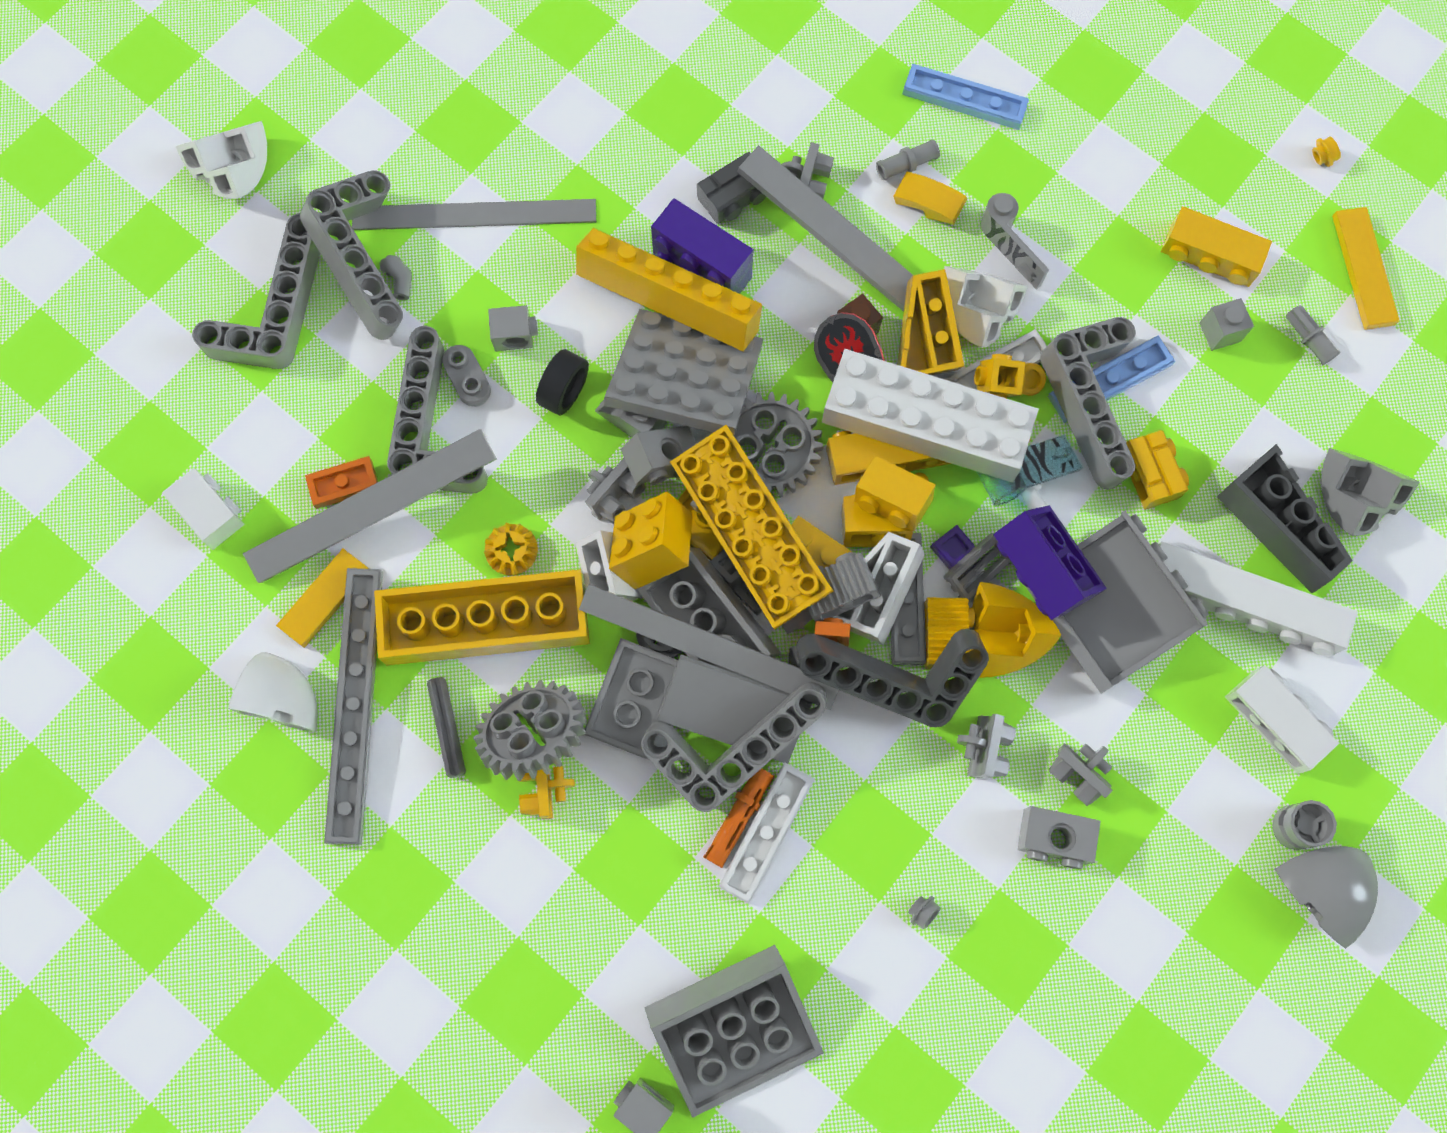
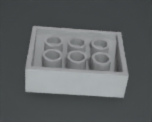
[644,945,824,1117]

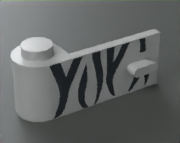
[980,193,1049,290]

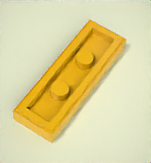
[276,548,369,648]

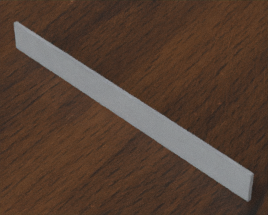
[352,199,596,230]
[579,584,839,710]

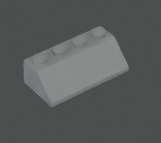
[638,547,781,677]

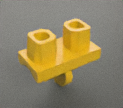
[519,766,575,819]

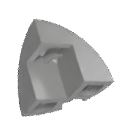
[1321,448,1420,536]
[1274,846,1378,949]

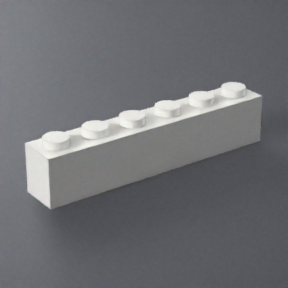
[1158,541,1358,656]

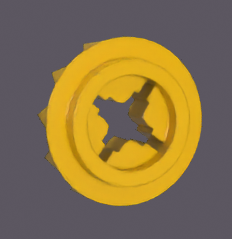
[484,522,538,575]

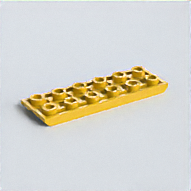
[670,425,833,630]

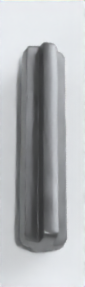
[427,677,466,778]

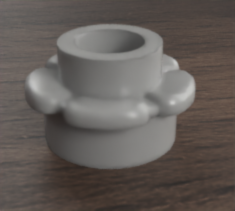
[908,896,941,930]

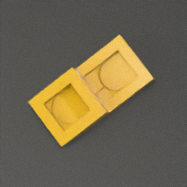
[893,171,967,225]

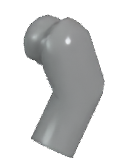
[380,255,412,301]

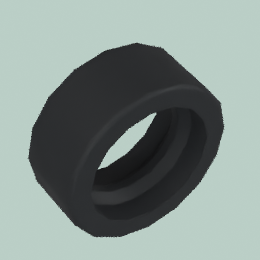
[536,349,589,416]

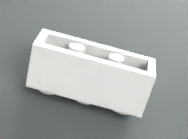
[1225,665,1340,774]

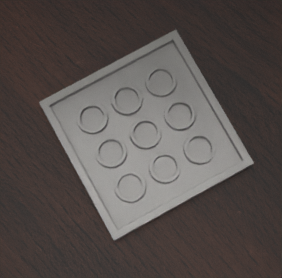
[604,309,763,435]

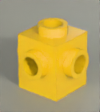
[974,354,1026,399]

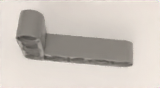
[300,170,403,340]
[192,213,320,369]
[1040,317,1136,490]
[387,325,488,494]
[641,682,826,812]

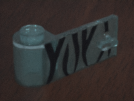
[976,434,1083,506]

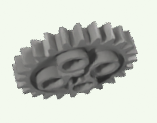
[734,392,823,498]
[473,680,587,781]

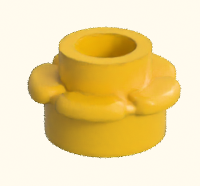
[1312,136,1341,167]

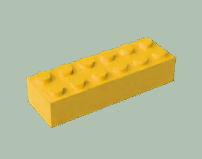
[374,569,590,666]

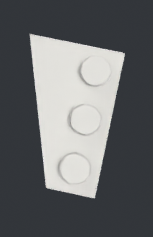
[832,532,925,646]

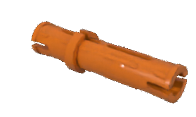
[703,768,775,868]

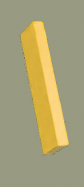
[1332,207,1400,330]

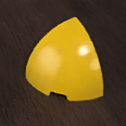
[972,582,1061,678]

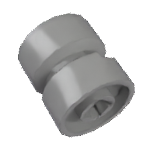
[1272,800,1337,850]

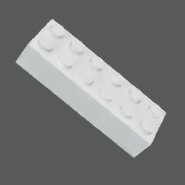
[822,349,1039,483]

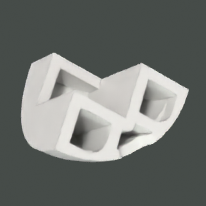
[175,121,267,199]
[944,266,1028,347]
[228,652,318,732]

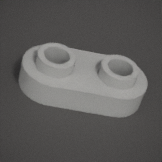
[442,345,491,406]

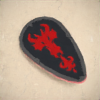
[814,313,885,383]

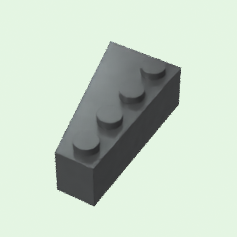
[1217,444,1353,594]

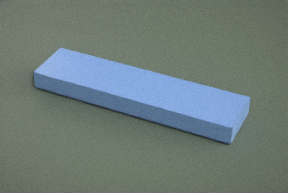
[902,63,1029,130]
[1047,335,1176,423]

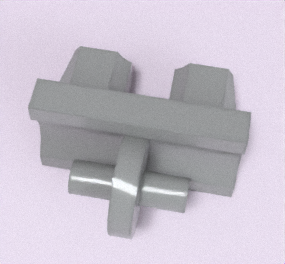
[782,142,834,199]
[585,458,646,522]
[957,714,1016,778]
[1049,743,1113,806]

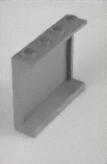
[1026,510,1209,694]

